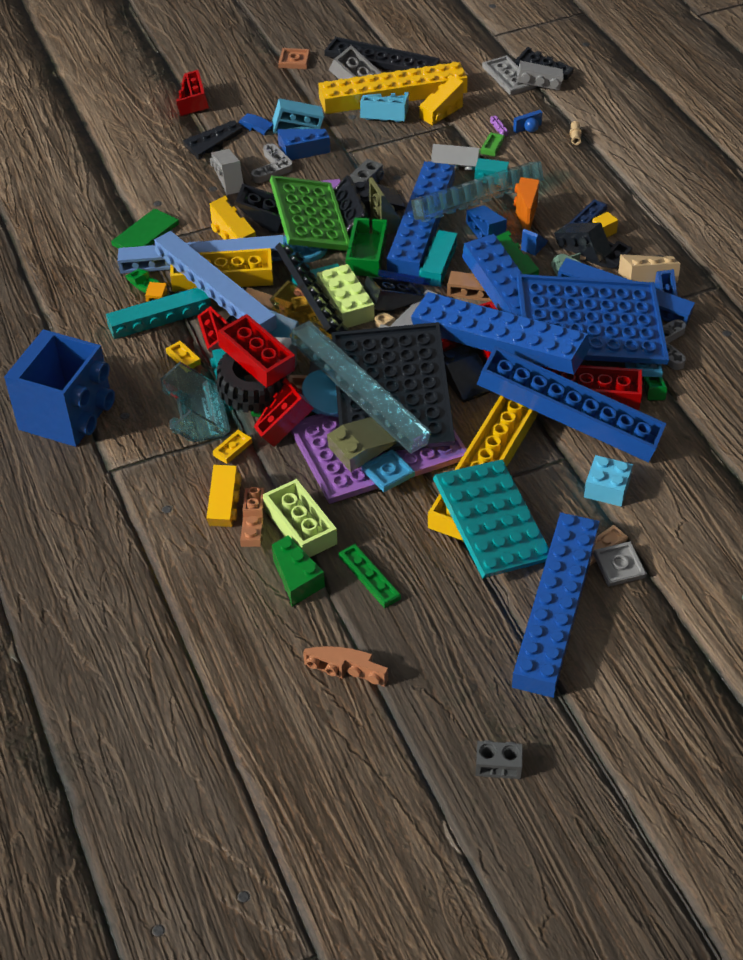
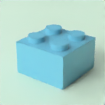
[584,455,633,507]

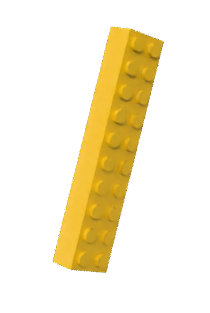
[318,62,468,114]
[428,395,538,541]

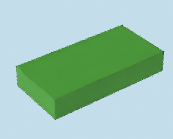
[481,132,505,157]

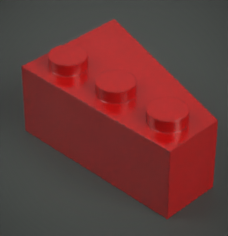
[197,306,230,353]
[254,377,314,447]

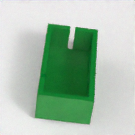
[346,218,387,277]

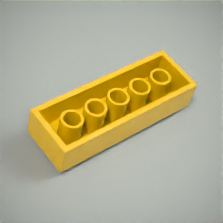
[170,248,273,291]

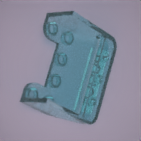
[160,362,230,442]

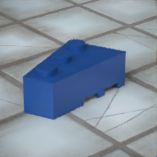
[277,129,330,160]
[466,205,507,239]

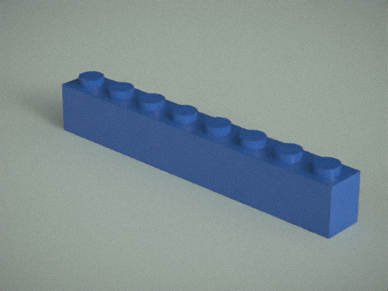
[558,258,695,325]

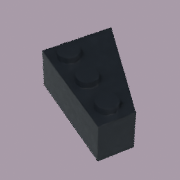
[554,222,612,262]

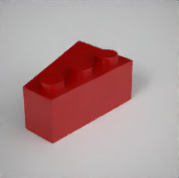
[176,70,209,116]

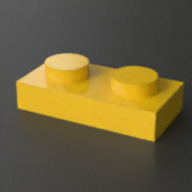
[166,341,201,372]
[213,430,252,464]

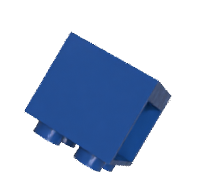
[4,329,115,447]

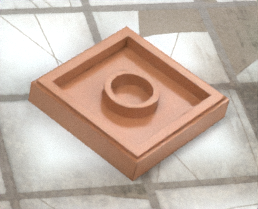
[278,48,310,69]

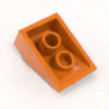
[514,177,540,231]

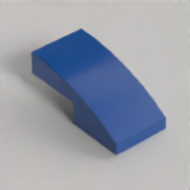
[238,113,273,135]

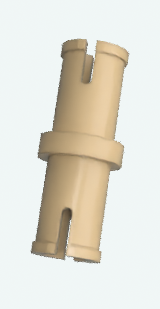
[570,121,582,145]

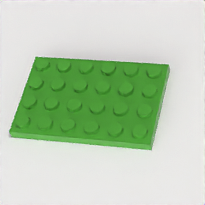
[270,175,350,251]

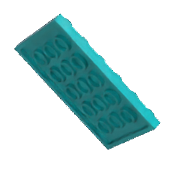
[433,459,549,579]

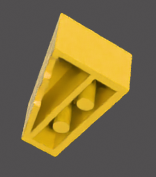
[209,196,256,240]
[207,465,241,527]

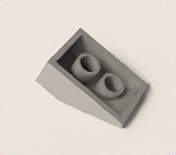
[329,45,382,79]

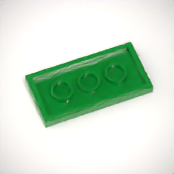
[111,208,179,249]

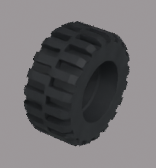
[217,353,287,413]

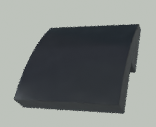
[585,241,632,268]

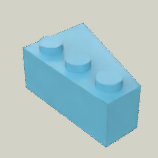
[360,92,409,122]
[272,98,324,134]

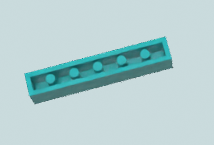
[106,288,212,339]

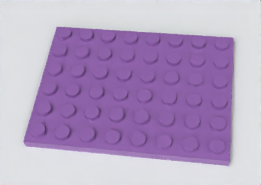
[290,413,467,504]

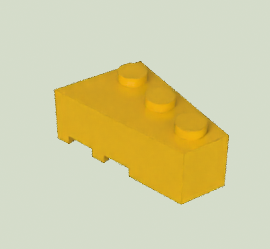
[419,74,464,125]

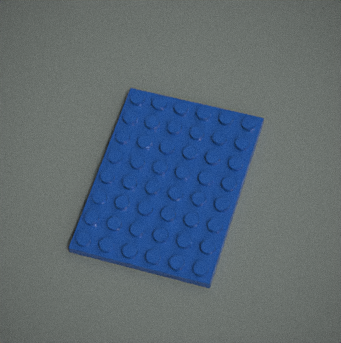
[517,274,669,365]

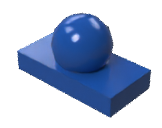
[513,110,543,133]

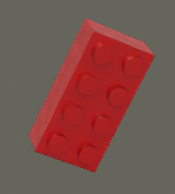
[218,314,295,388]

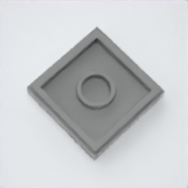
[593,541,647,587]

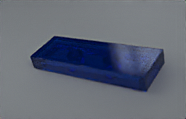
[378,269,431,285]

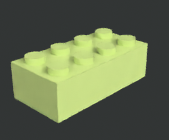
[317,264,375,328]
[263,479,337,557]

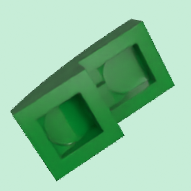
[126,268,160,293]

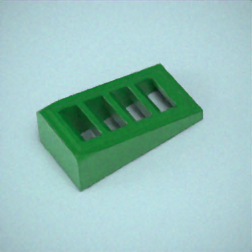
[642,376,667,401]

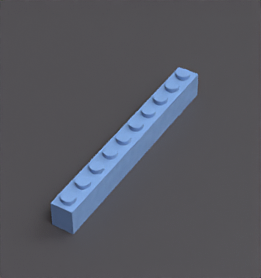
[154,231,277,333]
[117,235,284,274]

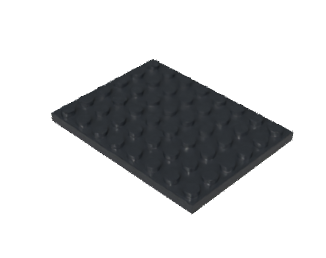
[331,322,455,452]

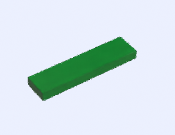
[339,544,401,609]

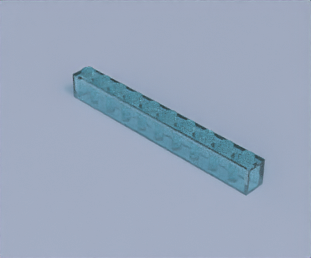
[411,162,544,222]
[291,321,431,454]

